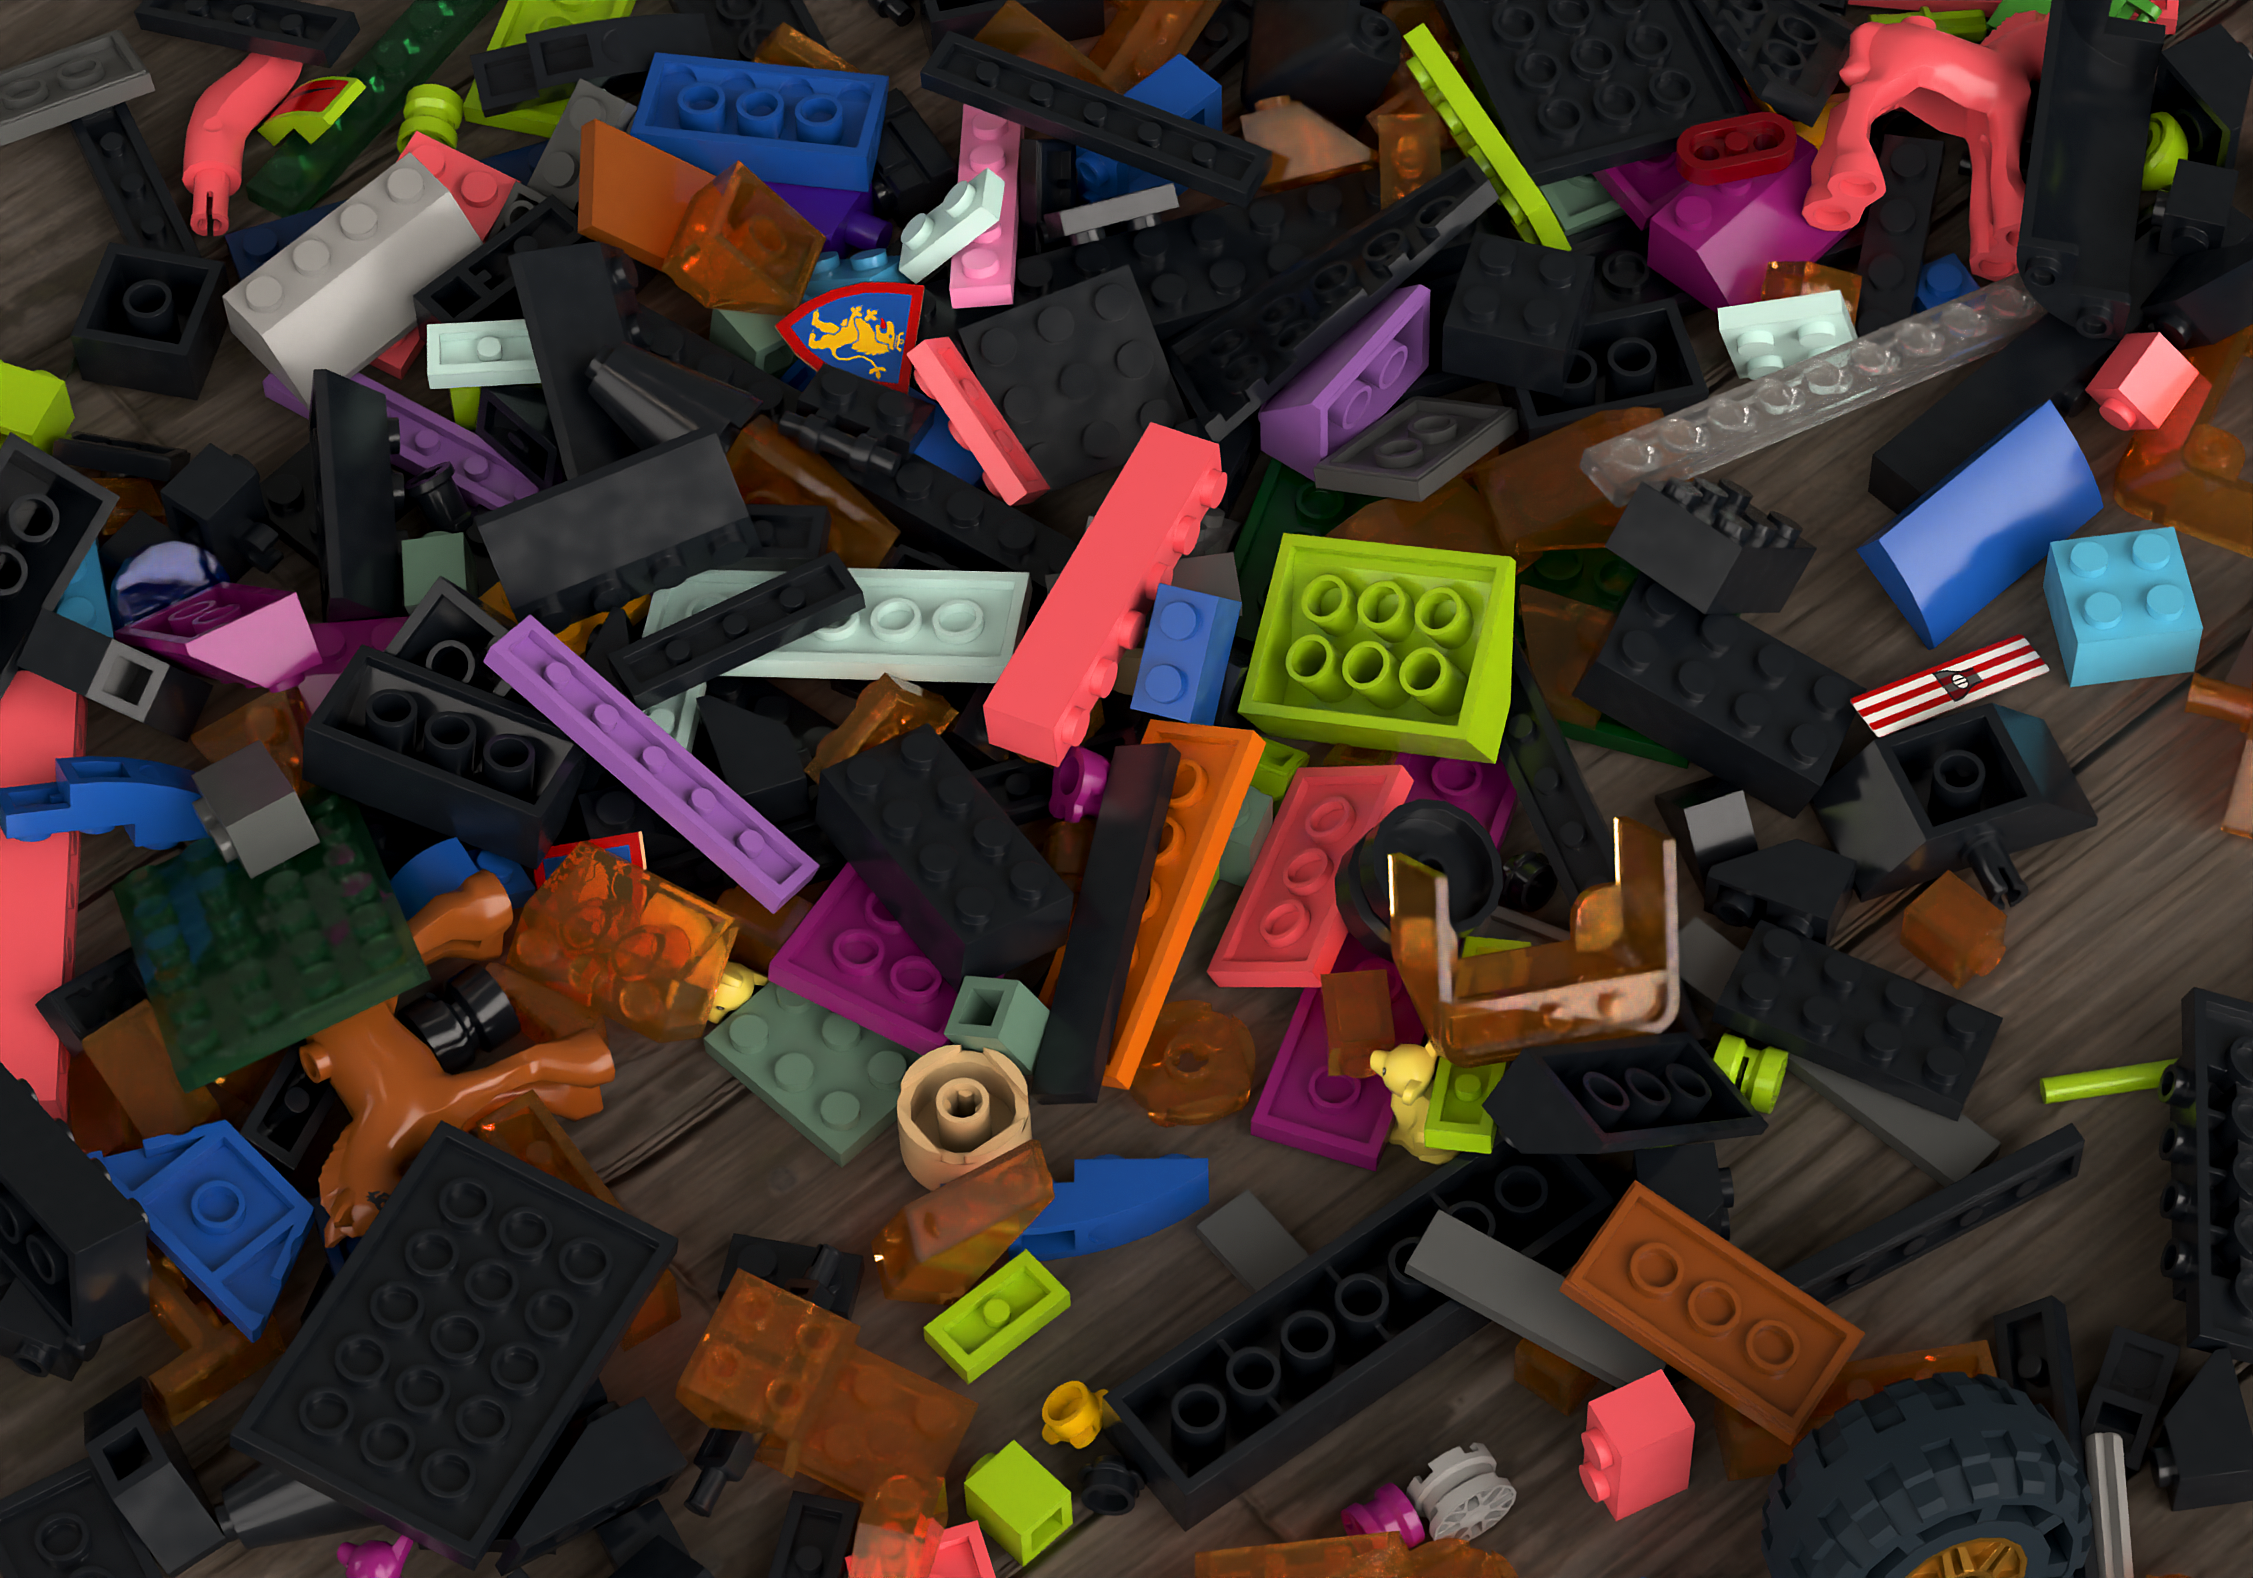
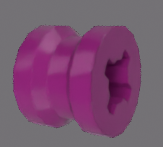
[1341,1482,1425,1569]

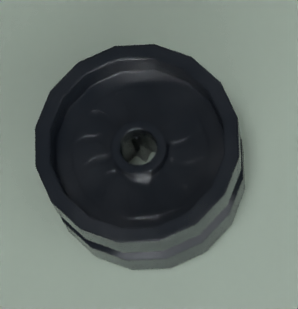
[1335,799,1504,965]

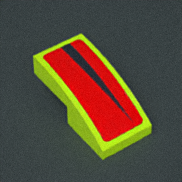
[257,76,366,146]

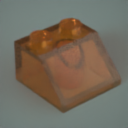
[1240,96,1392,194]
[661,160,827,317]

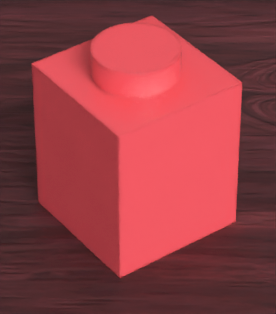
[2085,332,2200,431]

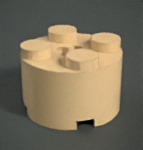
[896,1045,1032,1194]

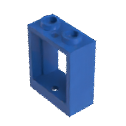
[1075,53,1222,235]

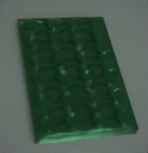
[112,785,432,1094]

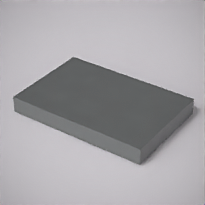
[0,29,155,147]
[1313,396,1519,502]

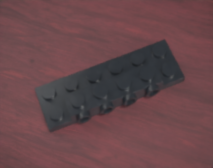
[2158,987,2253,1364]

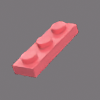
[906,336,1051,507]

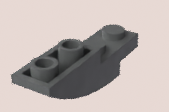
[485,78,638,243]

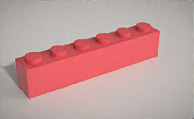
[983,422,1227,767]

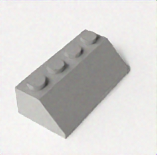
[222,152,483,410]

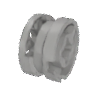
[1406,1442,1517,1547]

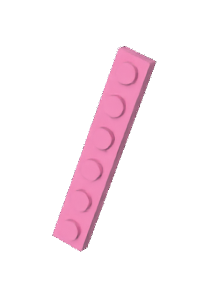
[949,104,1025,309]

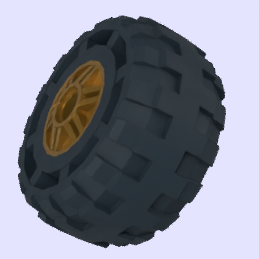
[1761,1371,2093,1578]

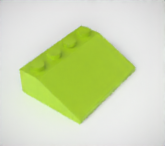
[1238,533,1516,764]

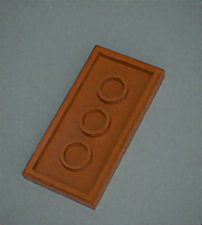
[1559,1180,1865,1446]

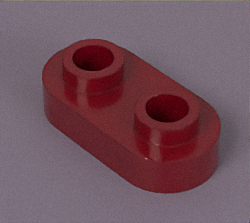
[1676,112,1797,186]

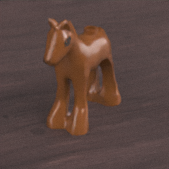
[294,869,615,1248]

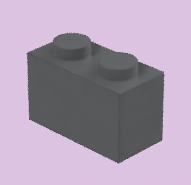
[191,739,320,879]

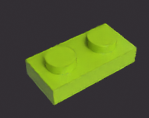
[923,1249,1071,1385]

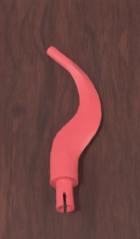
[182,52,304,236]

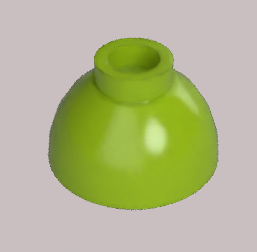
[2141,112,2189,191]

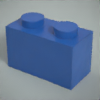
[1130,583,1242,726]

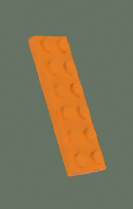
[1038,719,1266,1090]

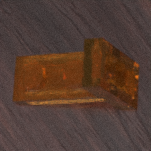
[147,1248,285,1427]

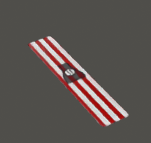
[1850,634,2049,737]

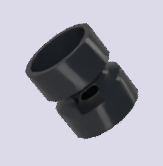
[397,963,521,1075]

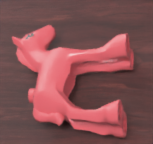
[1802,10,2050,282]

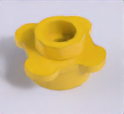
[1042,1381,1108,1449]

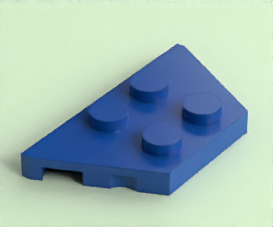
[87,1120,315,1343]

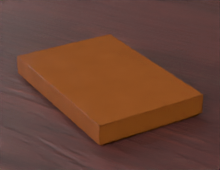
[578,118,730,296]

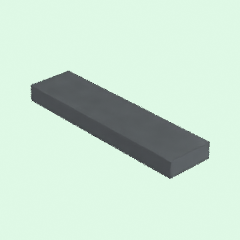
[1404,1209,1667,1388]

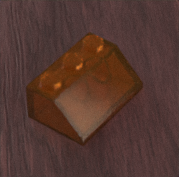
[505,841,742,1043]

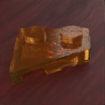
[1518,584,1612,731]
[191,686,335,816]

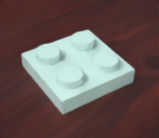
[1717,290,1860,381]

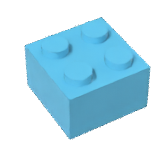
[2043,526,2203,687]

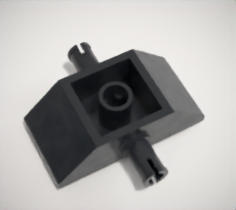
[1809,702,2098,910]

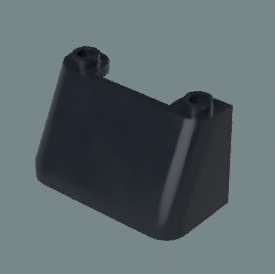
[1240,0,1402,149]

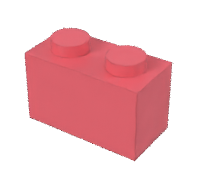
[1579,1369,1695,1521]

